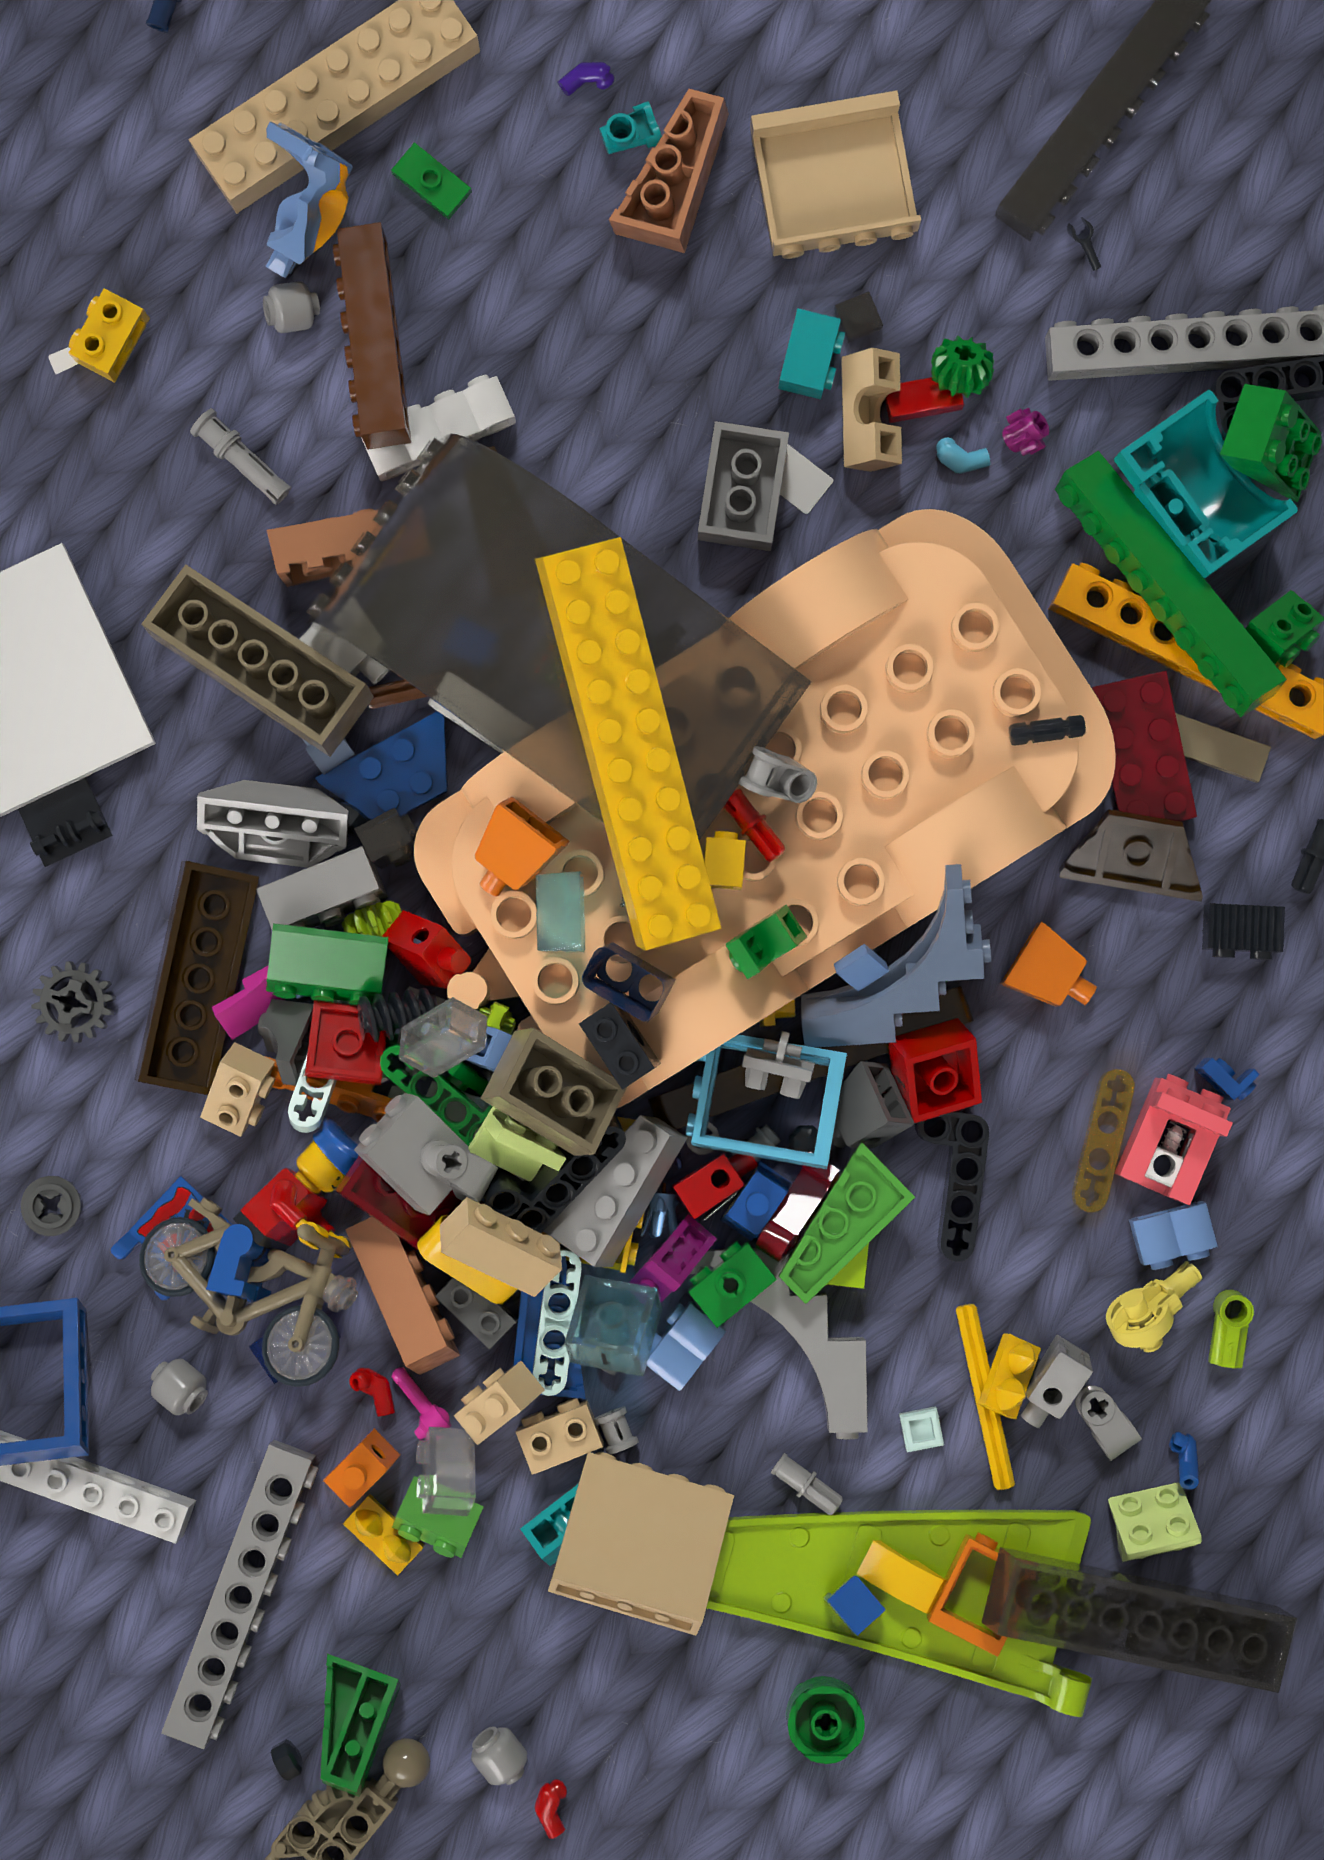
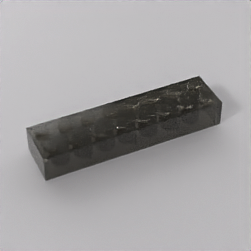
[982,1547,1297,1693]

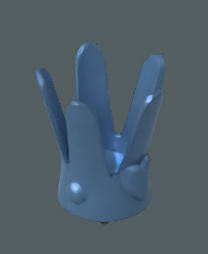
[640,1183,679,1238]

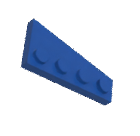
[513,1244,586,1399]

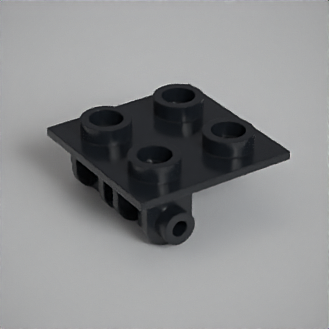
[18,777,113,867]

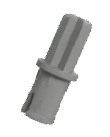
[770,1453,843,1515]

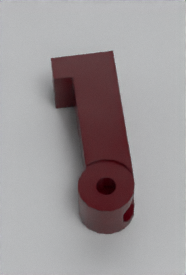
[756,1152,839,1263]

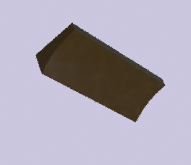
[134,861,259,1095]

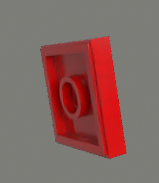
[305,1000,387,1085]

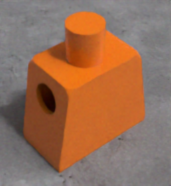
[475,797,570,896]
[1000,922,1097,1007]
[323,1428,401,1508]

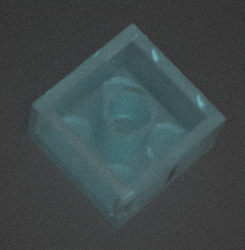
[564,1275,662,1376]

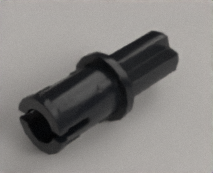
[1291,819,1324,894]

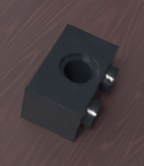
[579,1002,661,1090]

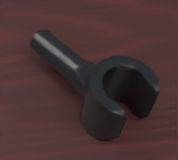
[1067,217,1101,271]

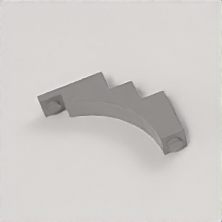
[690,1248,868,1439]

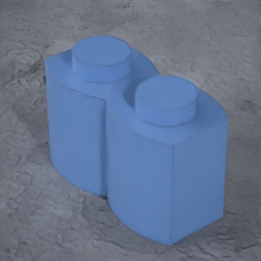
[1129,1201,1218,1270]
[643,1301,726,1391]

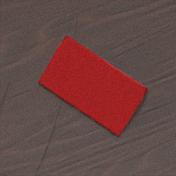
[885,377,965,423]

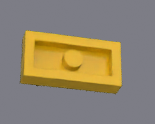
[978,1334,1041,1419]
[343,1494,425,1576]

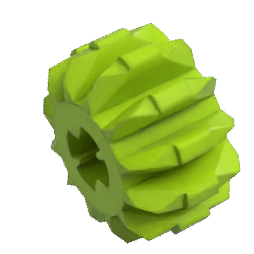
[341,901,401,937]

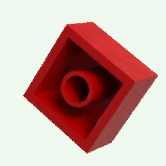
[889,1018,982,1123]

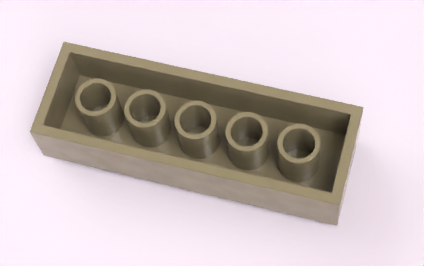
[141,564,374,757]

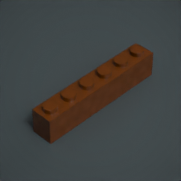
[333,222,412,450]

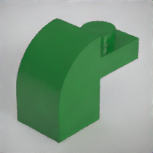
[726,904,807,979]

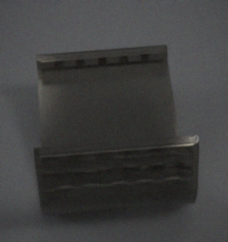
[306,433,812,840]

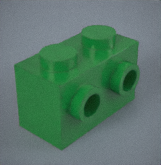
[1246,590,1324,668]

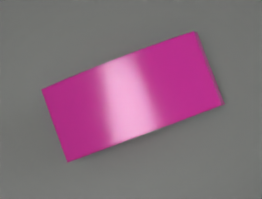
[212,966,285,1040]

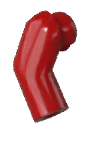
[349,1368,395,1417]
[535,1779,567,1839]

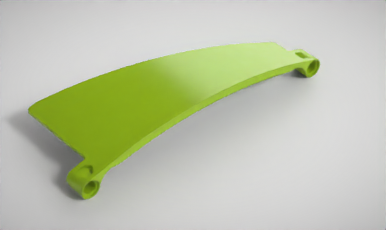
[706,1510,1092,1717]

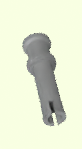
[190,408,292,505]

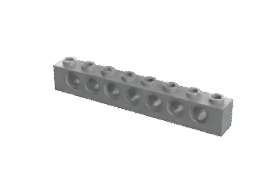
[1045,304,1324,381]
[161,1440,319,1749]

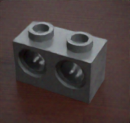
[435,1278,518,1350]

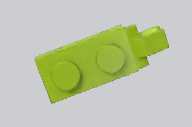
[475,1002,517,1035]

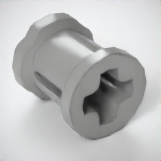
[594,1406,639,1455]

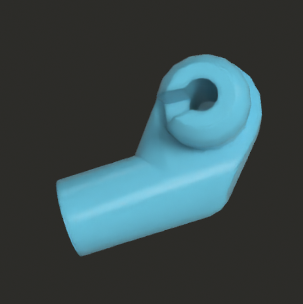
[936,437,991,474]

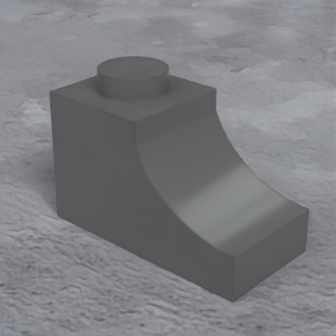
[258,999,314,1086]

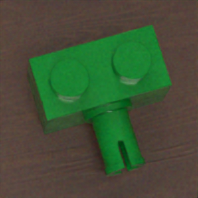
[688,1241,777,1328]

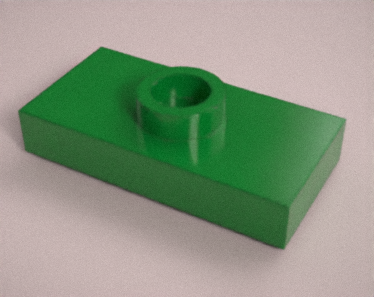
[391,142,472,220]
[430,1046,489,1096]

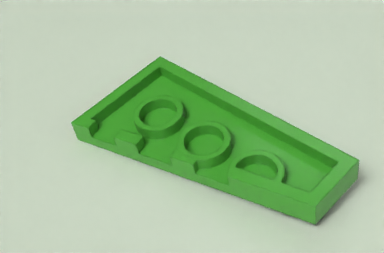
[778,1142,915,1304]

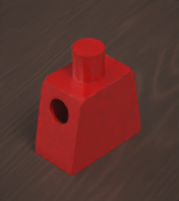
[382,910,471,989]
[672,1152,759,1219]

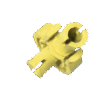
[1106,1261,1202,1352]

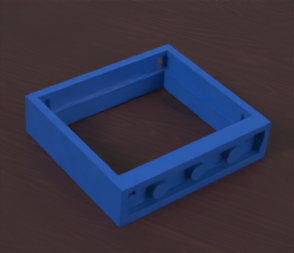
[0,1298,89,1466]

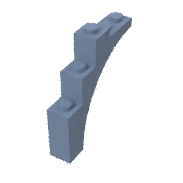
[801,864,991,1047]

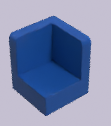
[824,1576,886,1636]

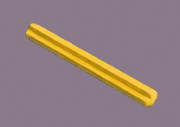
[956,1304,1015,1490]

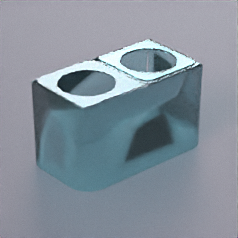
[536,871,585,953]

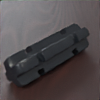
[1009,715,1086,746]

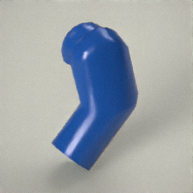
[1169,1432,1199,1490]

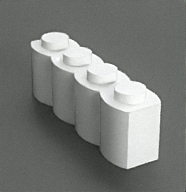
[361,375,516,481]

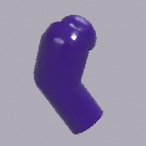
[557,62,615,96]

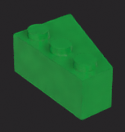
[320,1654,401,1797]

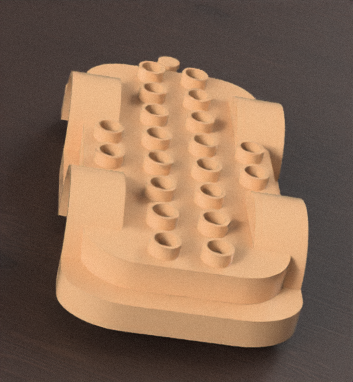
[414,509,1116,1108]

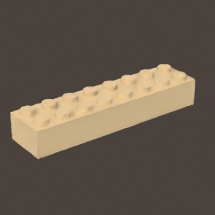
[189,0,480,214]

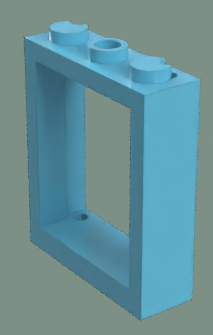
[686,1035,847,1169]

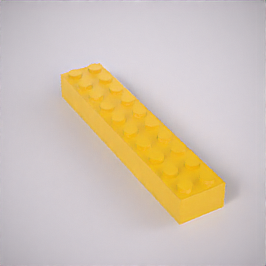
[535,537,721,951]

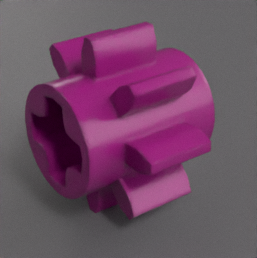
[1002,408,1049,456]

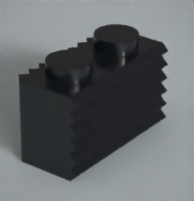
[1202,903,1285,960]

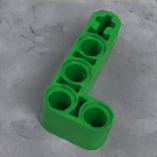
[380,1044,493,1147]

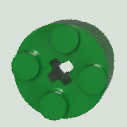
[786,1676,865,1764]

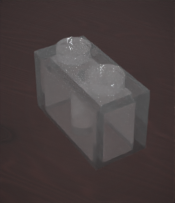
[399,997,487,1078]
[416,1427,476,1516]

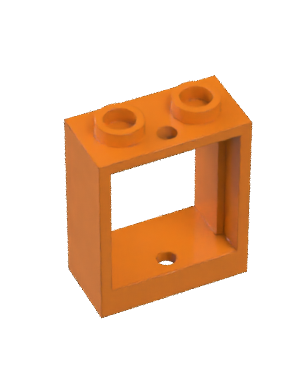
[927,1532,1038,1657]

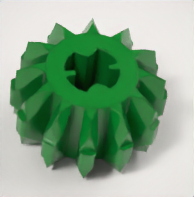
[931,335,994,398]

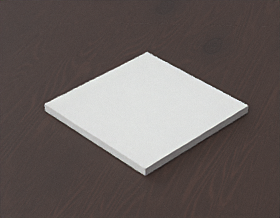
[0,543,156,817]

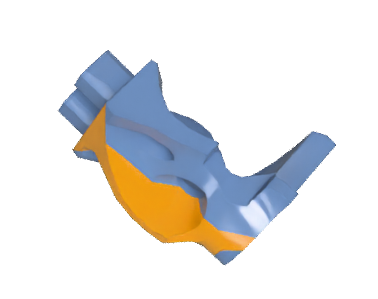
[266,121,353,278]

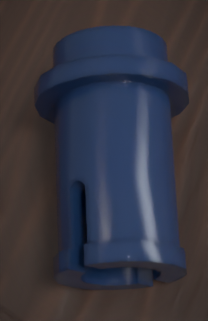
[145,0,182,33]

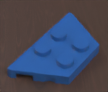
[316,711,448,827]

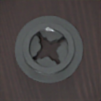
[21,1176,82,1236]

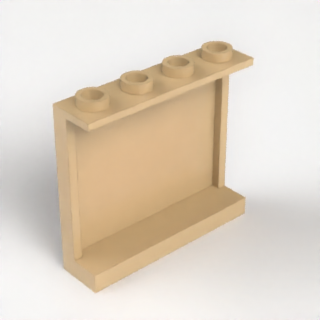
[750,90,921,259]
[548,1452,734,1636]

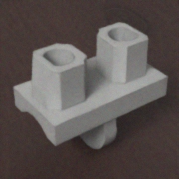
[742,1031,815,1099]

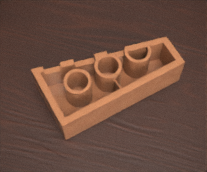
[609,89,729,253]
[267,500,431,587]
[345,1217,460,1375]

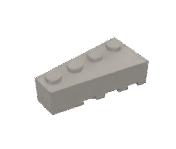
[543,1115,688,1267]

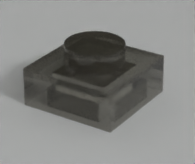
[834,291,883,343]

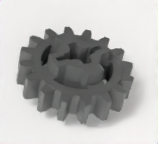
[31,961,116,1043]

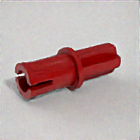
[721,788,785,862]

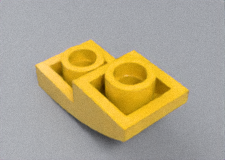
[857,1540,946,1614]

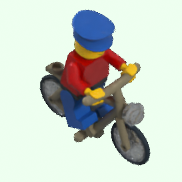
[139,1116,359,1387]

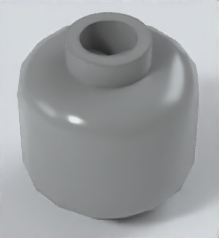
[263,281,320,333]
[151,1358,208,1415]
[471,1726,528,1785]

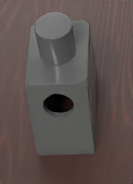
[832,1061,914,1149]

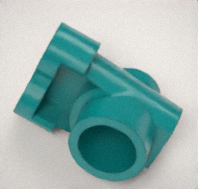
[599,101,662,154]

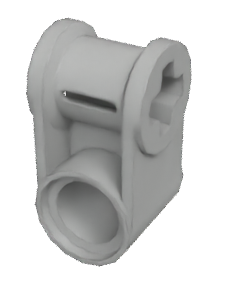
[739,746,817,803]
[420,1140,498,1202]
[1075,1385,1142,1461]

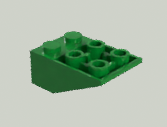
[1220,384,1322,502]

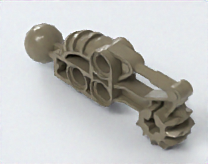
[264,1738,431,1860]

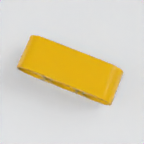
[417,1215,518,1305]

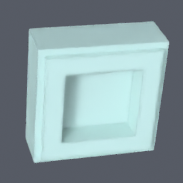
[899,1406,944,1452]

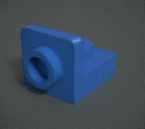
[1194,1058,1260,1101]

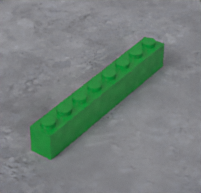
[1055,451,1287,718]

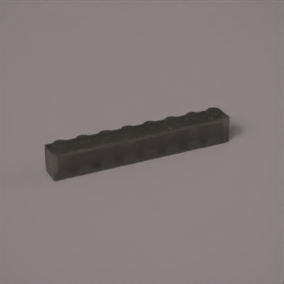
[995,0,1212,242]

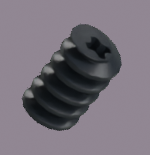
[357,987,440,1043]

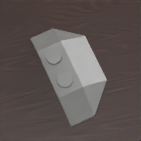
[197,780,349,868]

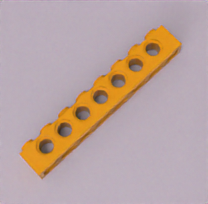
[1048,563,1324,739]

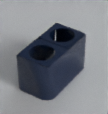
[582,942,676,1023]

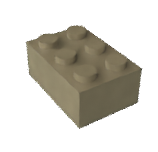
[481,1028,627,1156]

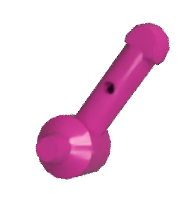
[391,1367,452,1440]

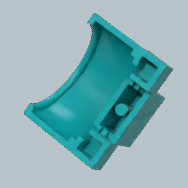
[1113,390,1298,579]

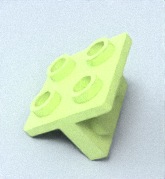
[468,1107,566,1181]
[1108,1483,1202,1562]

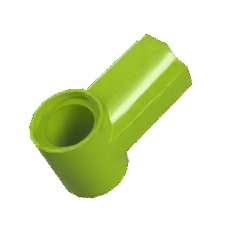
[1208,1289,1254,1369]

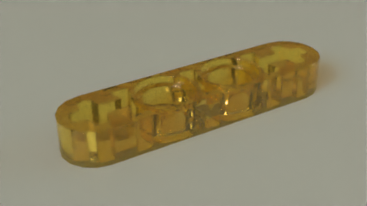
[1072,1069,1135,1212]

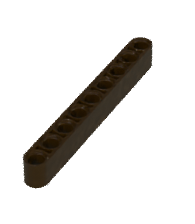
[648,986,974,1130]

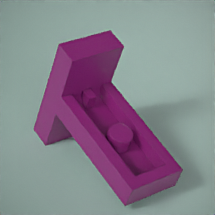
[628,1214,717,1308]

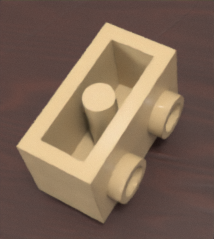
[200,1042,275,1137]
[453,1361,545,1445]
[516,1398,604,1475]

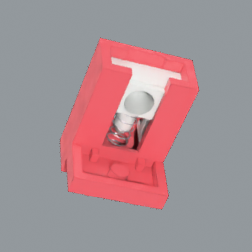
[1114,1074,1233,1205]

